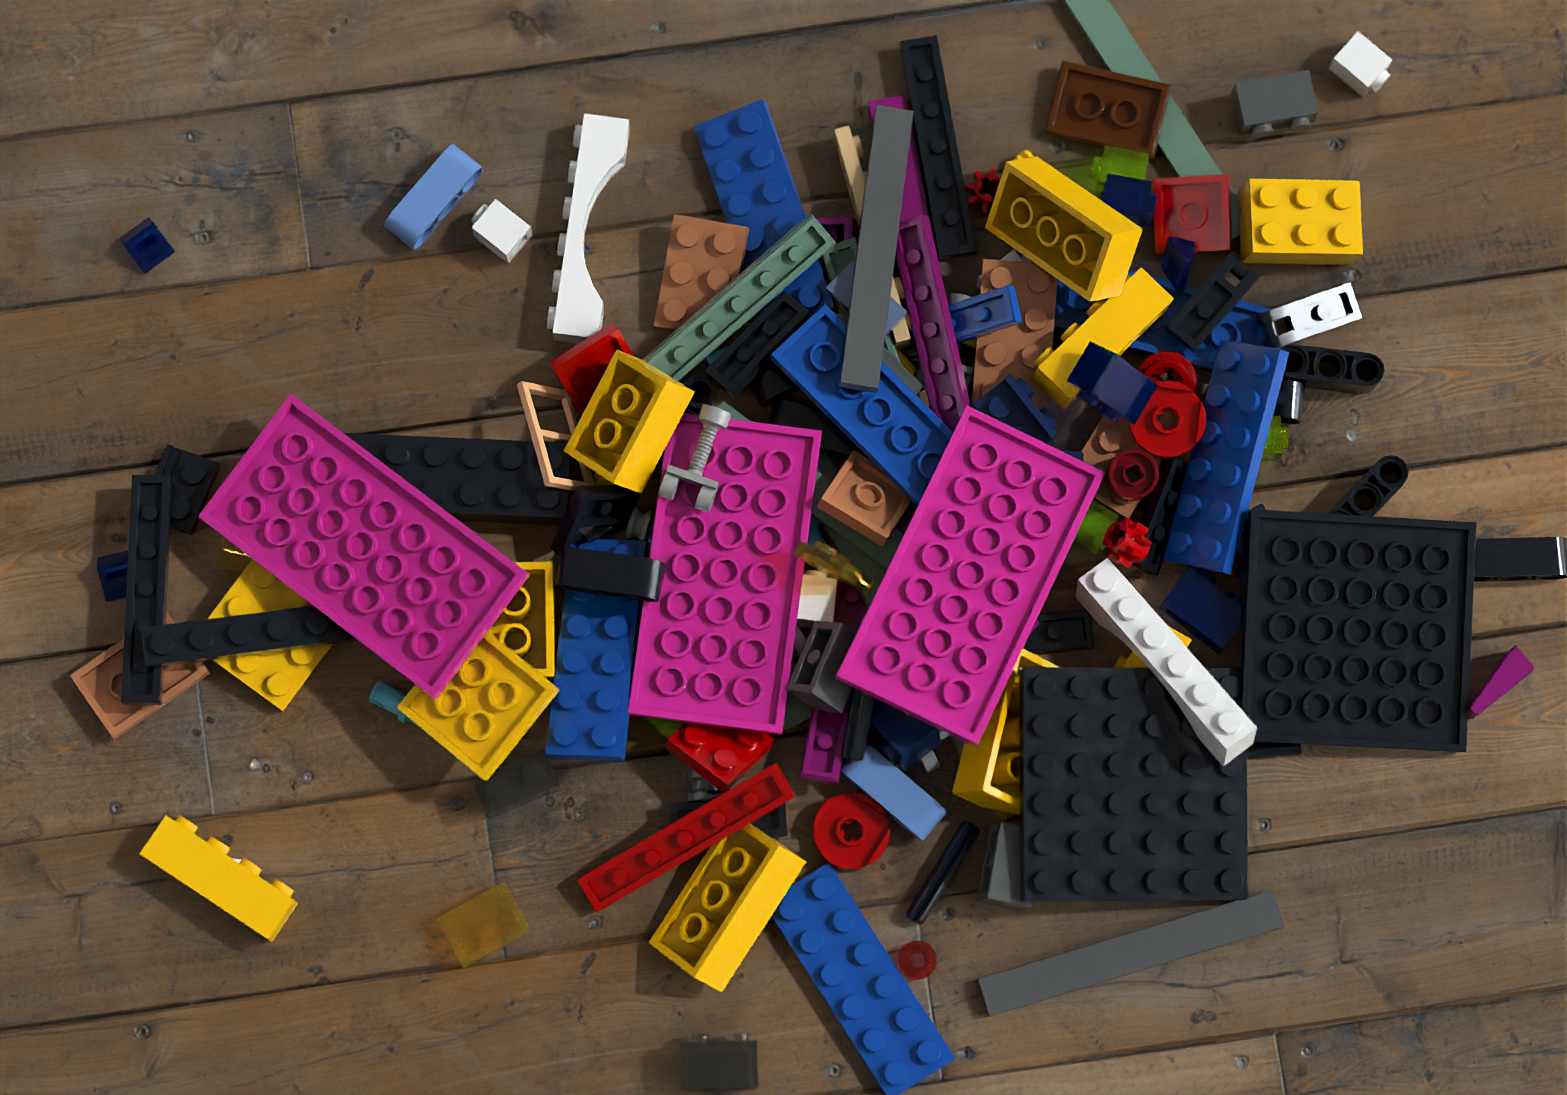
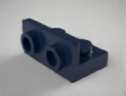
[972,374,1058,444]

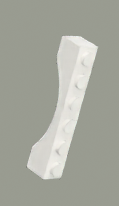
[547,113,630,344]
[1076,558,1257,766]

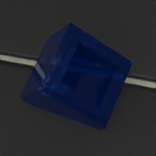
[119,218,175,274]
[1161,236,1196,293]
[97,551,128,602]

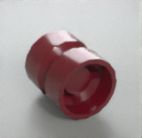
[1104,449,1159,503]

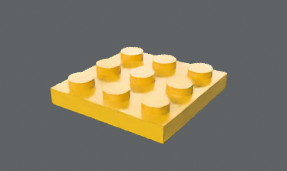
[208,559,333,712]
[397,631,560,781]

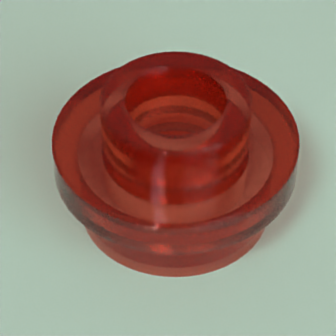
[898,941,937,980]

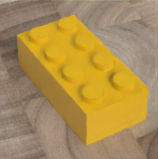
[985,156,1143,302]

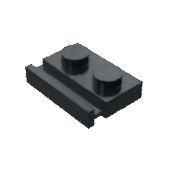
[155,444,220,536]

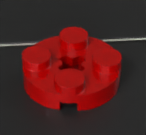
[1129,381,1206,458]
[813,792,890,870]

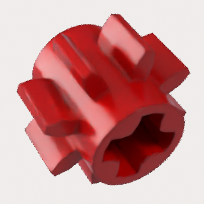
[965,167,1000,216]
[1102,517,1152,568]

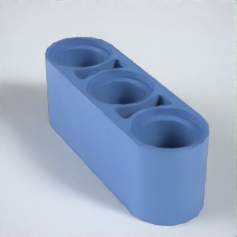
[384,144,483,250]
[840,743,947,842]

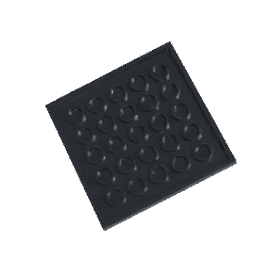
[1239,509,1477,752]
[1019,667,1248,901]

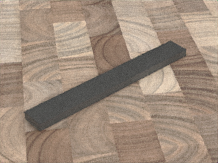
[839,105,914,393]
[978,890,1285,1017]

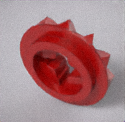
[1136,349,1197,410]

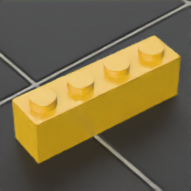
[1031,267,1174,410]
[140,815,298,942]

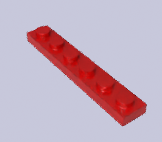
[577,762,796,912]

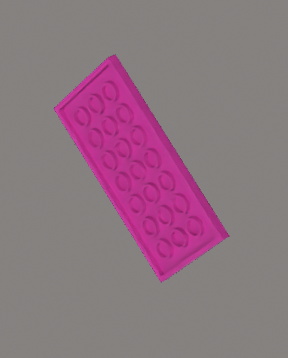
[198,393,530,699]
[835,405,1105,747]
[628,413,822,735]

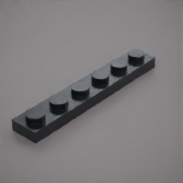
[900,35,977,260]
[121,475,173,705]
[141,606,359,668]

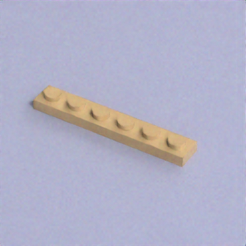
[833,126,913,349]

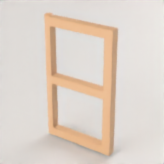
[517,381,595,491]

